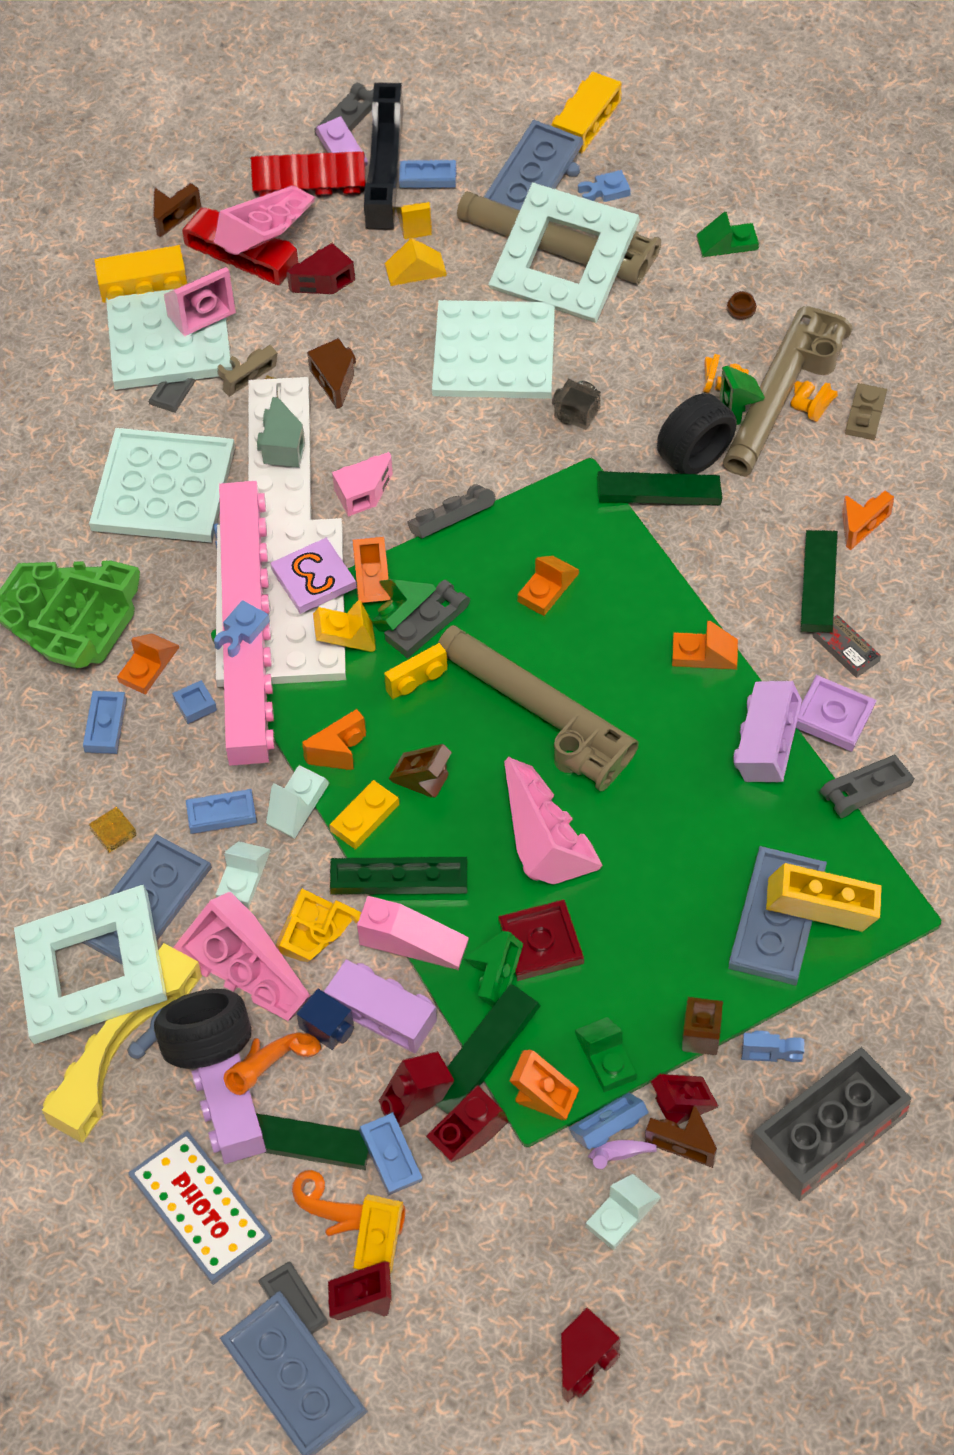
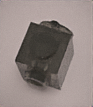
[552,379,601,430]

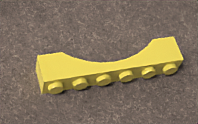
[42,943,202,1143]

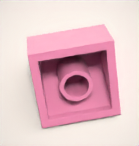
[164,267,236,337]

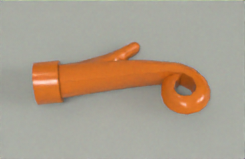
[224,1032,321,1095]
[292,1170,406,1236]

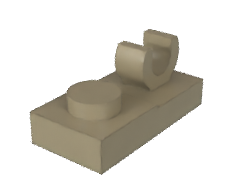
[217,345,278,397]
[845,383,887,440]

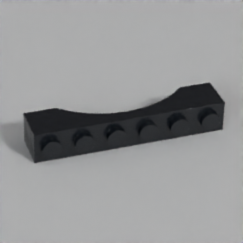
[363,83,403,229]

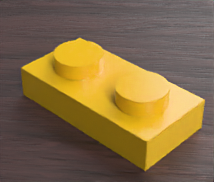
[384,643,447,699]
[330,780,399,850]
[353,1194,403,1274]

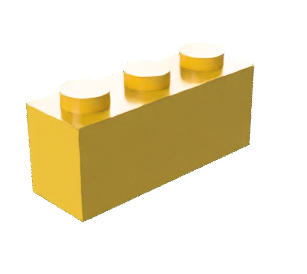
[551,71,622,154]
[94,245,187,303]
[766,863,881,932]

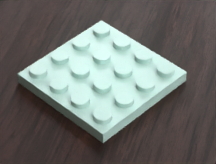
[106,289,232,390]
[432,300,555,399]
[89,428,235,543]

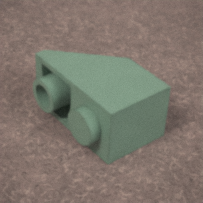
[257,397,305,468]

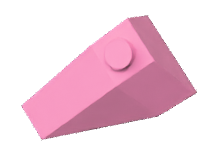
[214,185,315,255]
[504,757,603,885]
[173,892,310,1021]

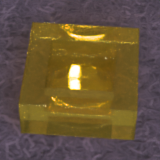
[89,806,137,853]

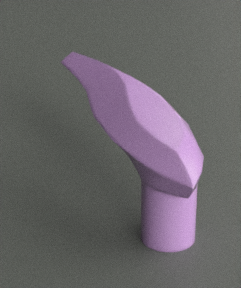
[587,1140,657,1169]

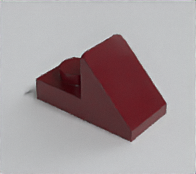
[651,1074,719,1125]
[328,1261,392,1320]

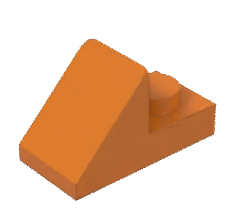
[842,490,894,550]
[352,537,391,603]
[518,556,579,616]
[672,621,738,670]
[117,633,179,695]
[302,709,366,770]
[509,1050,579,1120]

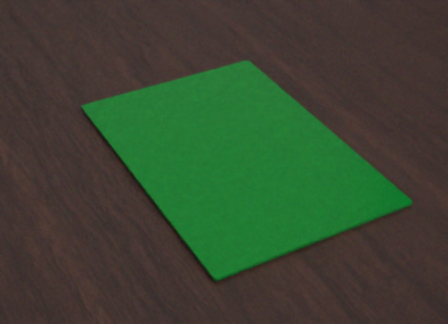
[211,458,942,1147]

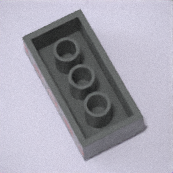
[751,1047,912,1202]

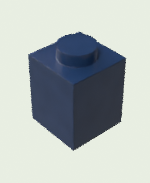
[296,988,354,1050]

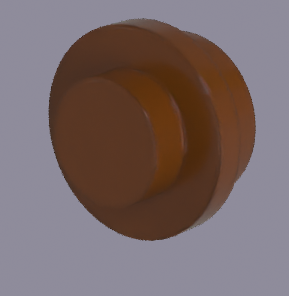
[727,291,757,319]

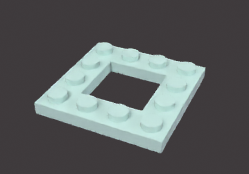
[488,182,640,323]
[14,885,167,1044]

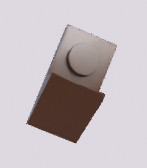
[153,183,202,238]
[389,744,452,798]
[682,997,723,1055]
[645,1106,717,1168]

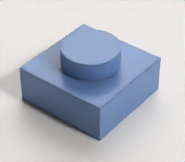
[172,680,217,724]

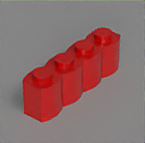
[251,151,366,197]
[182,208,298,285]

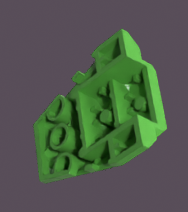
[0,560,140,668]

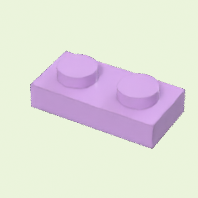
[316,116,368,166]

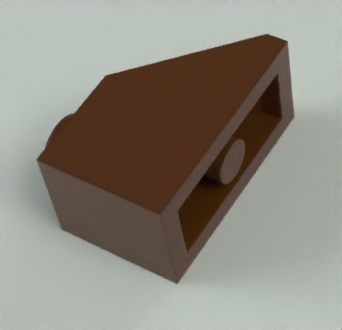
[307,338,356,409]

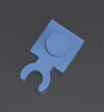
[578,170,631,202]
[214,600,270,657]
[742,1030,804,1062]

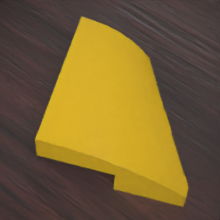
[275,889,362,962]

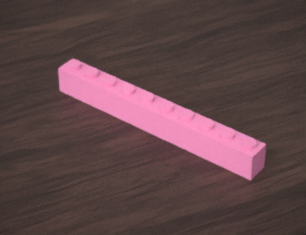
[219,481,275,766]

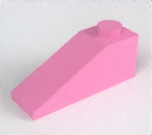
[357,896,469,970]

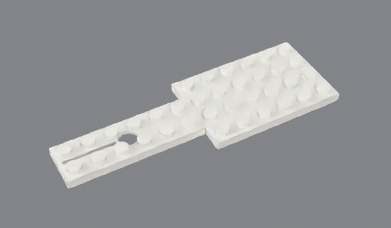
[216,377,346,687]

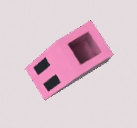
[332,452,393,516]

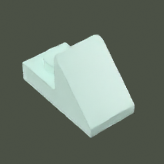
[266,765,329,839]
[216,841,270,908]
[585,1174,661,1251]

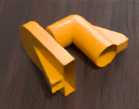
[703,353,749,393]
[790,381,838,421]

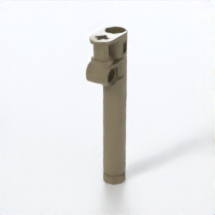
[457,191,661,285]
[723,306,853,477]
[438,625,639,791]

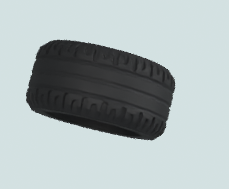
[657,393,736,474]
[154,989,252,1069]

